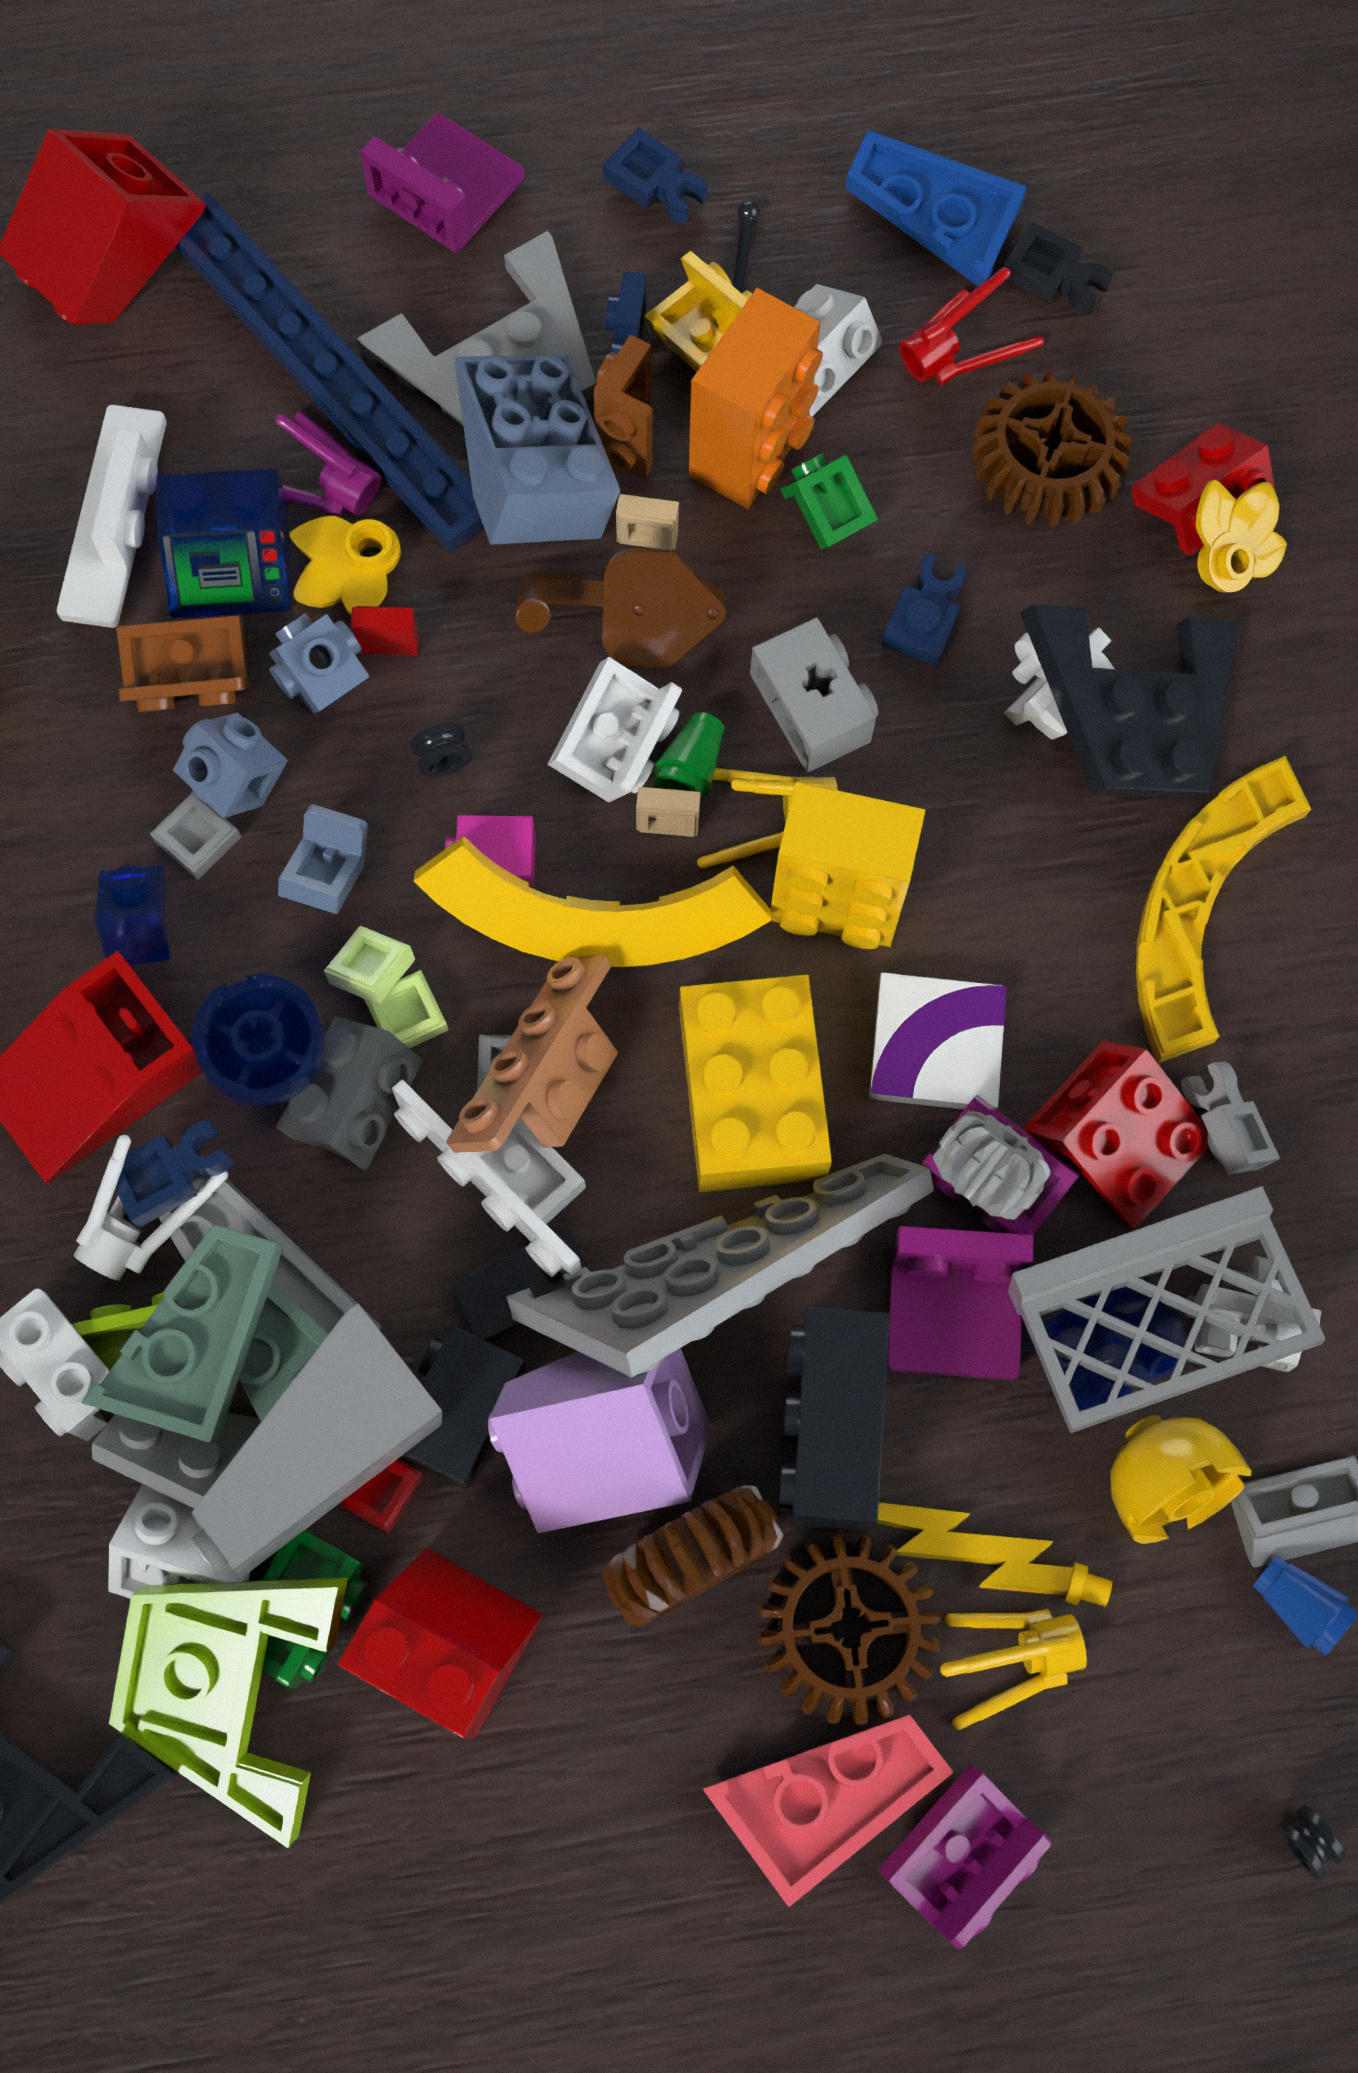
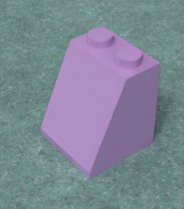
[488,1348,712,1533]

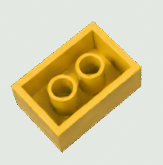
[771,781,925,949]
[679,975,832,1192]

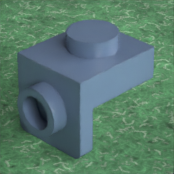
[278,804,367,914]

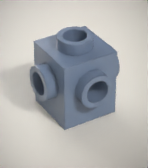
[269,613,370,714]
[173,712,288,819]

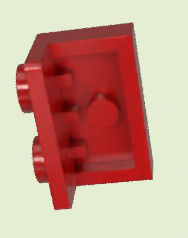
[1131,422,1275,556]

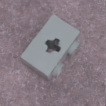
[750,617,878,773]

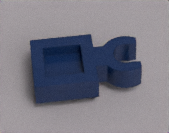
[603,127,707,224]
[605,271,647,354]
[881,554,966,666]
[105,1120,234,1228]

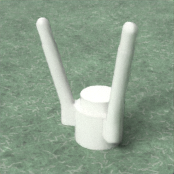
[74,1135,228,1281]

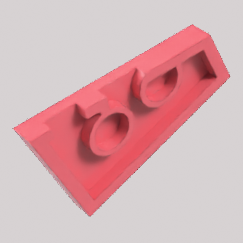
[702,1715,953,1907]

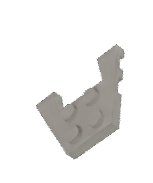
[357,231,596,426]

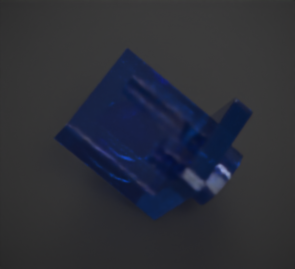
[95,865,171,965]

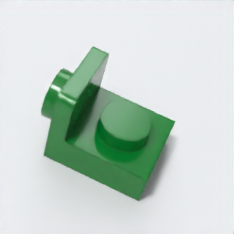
[780,453,878,549]

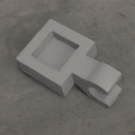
[1181,1061,1280,1175]

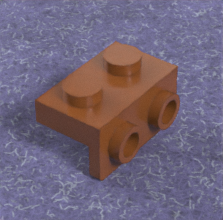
[594,334,653,478]
[116,615,251,712]

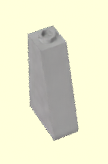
[191,1303,442,1580]

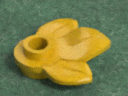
[1196,480,1287,593]
[289,516,401,616]

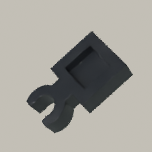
[1004,222,1113,314]

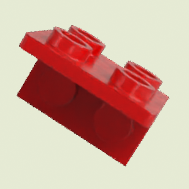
[1022,1041,1209,1228]

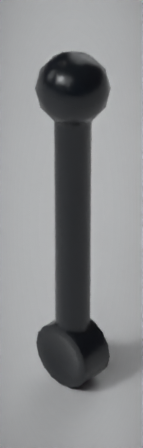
[732,200,760,293]

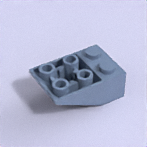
[455,355,621,545]

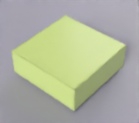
[324,926,415,1005]
[364,970,449,1048]

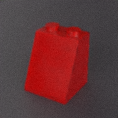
[0,129,207,326]
[338,1548,544,1739]

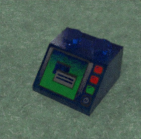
[156,468,291,618]

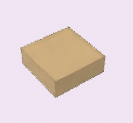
[616,494,679,550]
[636,787,701,837]

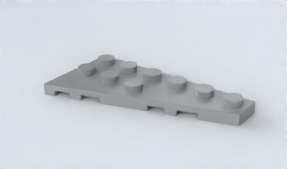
[506,1154,934,1378]

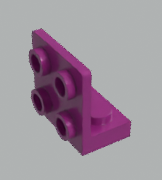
[360,113,525,254]
[887,1226,1033,1380]

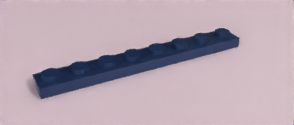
[175,192,484,553]

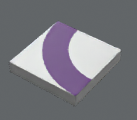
[868,973,1007,1110]

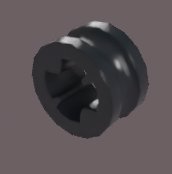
[410,723,472,778]
[1276,1805,1346,1880]

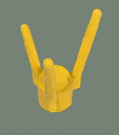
[697,768,838,869]
[940,1608,1087,1730]

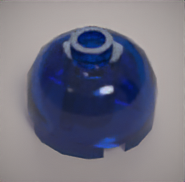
[191,973,326,1108]

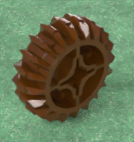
[971,370,1132,529]
[601,1485,784,1626]
[756,1534,942,1725]

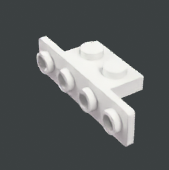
[57,405,167,628]
[392,1079,586,1277]

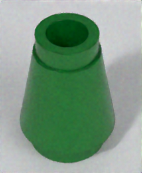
[653,712,725,798]

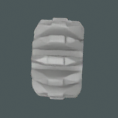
[933,1111,1051,1220]

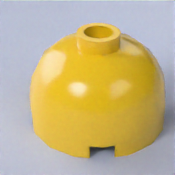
[1110,1415,1251,1544]

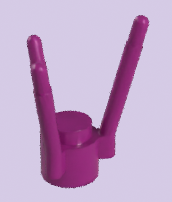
[231,411,381,518]

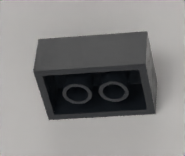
[777,1307,890,1535]

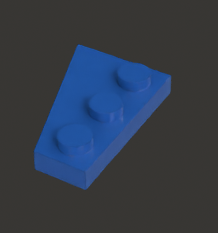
[846,130,1027,287]

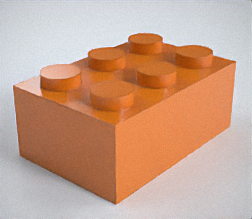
[689,288,823,510]

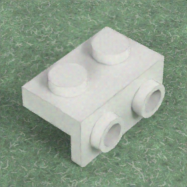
[794,284,882,416]
[547,657,682,802]
[0,1289,110,1441]

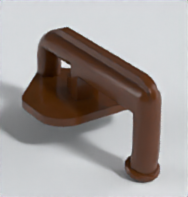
[515,548,726,668]

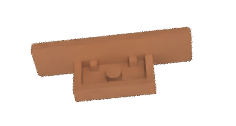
[446,954,618,1153]

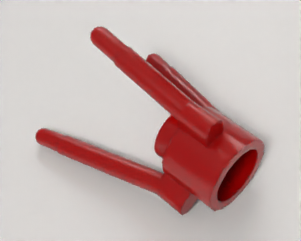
[899,267,1044,386]

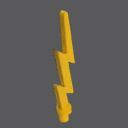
[877,1502,1113,1607]

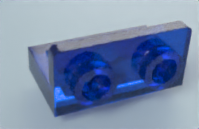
[1028,1279,1187,1412]

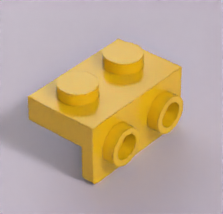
[644,251,752,372]

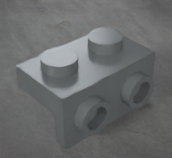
[276,1016,422,1170]

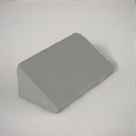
[1231,1456,1358,1567]

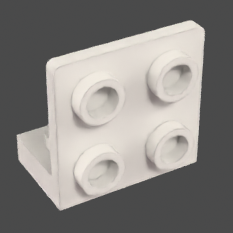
[108,1484,250,1599]

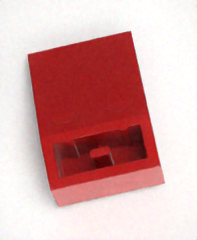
[0,951,207,1185]

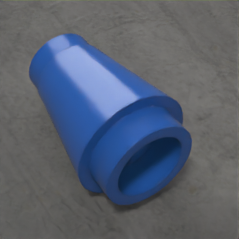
[1252,1555,1358,1656]

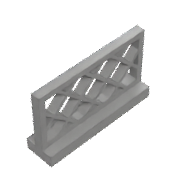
[1008,1186,1325,1433]

